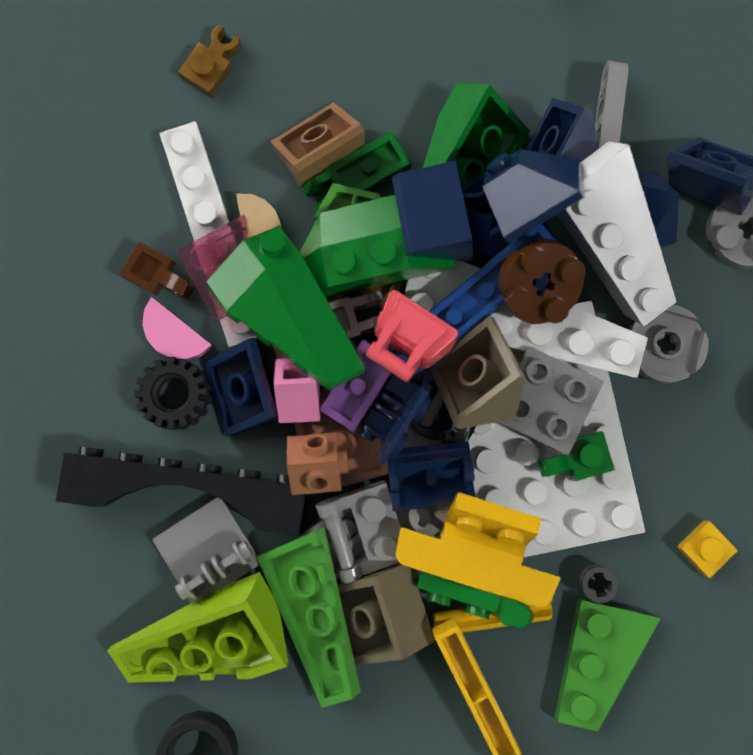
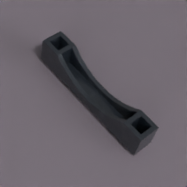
[55,446,308,536]

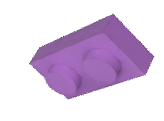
[320,340,392,432]

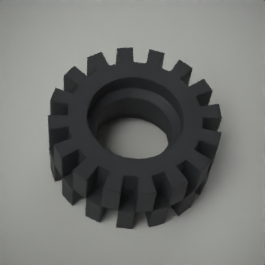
[135,357,212,430]

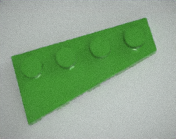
[257,527,361,708]

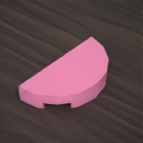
[142,297,214,360]

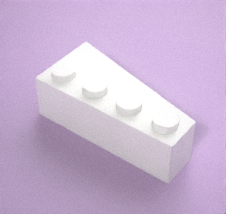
[557,141,677,327]

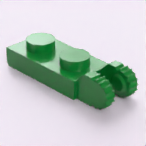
[301,132,412,214]
[417,572,534,629]

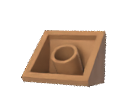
[270,102,365,189]

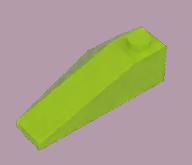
[107,572,289,683]

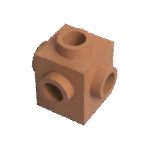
[287,432,348,495]

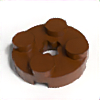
[498,238,586,324]

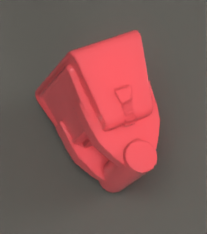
[366,290,458,383]

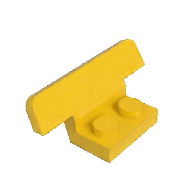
[396,492,561,608]

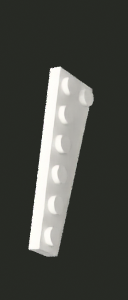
[404,261,648,378]

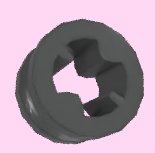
[577,564,618,603]

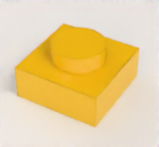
[676,520,738,578]

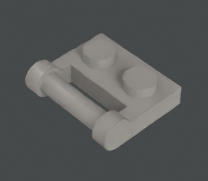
[316,480,401,583]

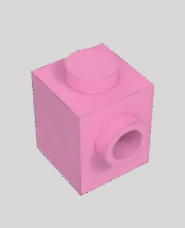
[274,358,321,423]

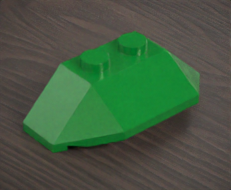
[300,195,456,298]

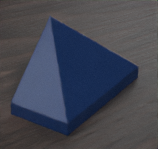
[638,170,679,247]

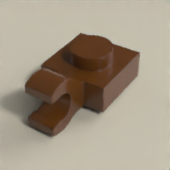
[119,242,195,301]

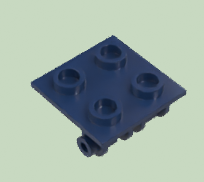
[360,372,432,465]

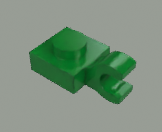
[537,431,615,481]

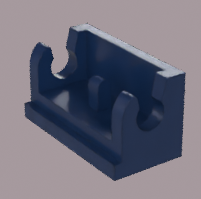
[387,441,475,511]

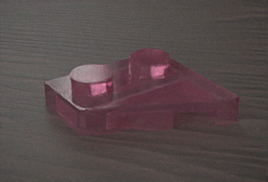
[176,215,249,322]

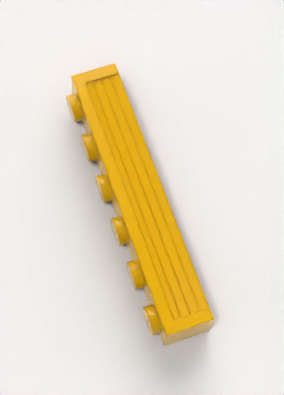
[432,617,523,755]

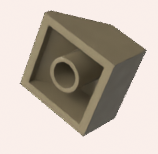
[337,564,435,665]

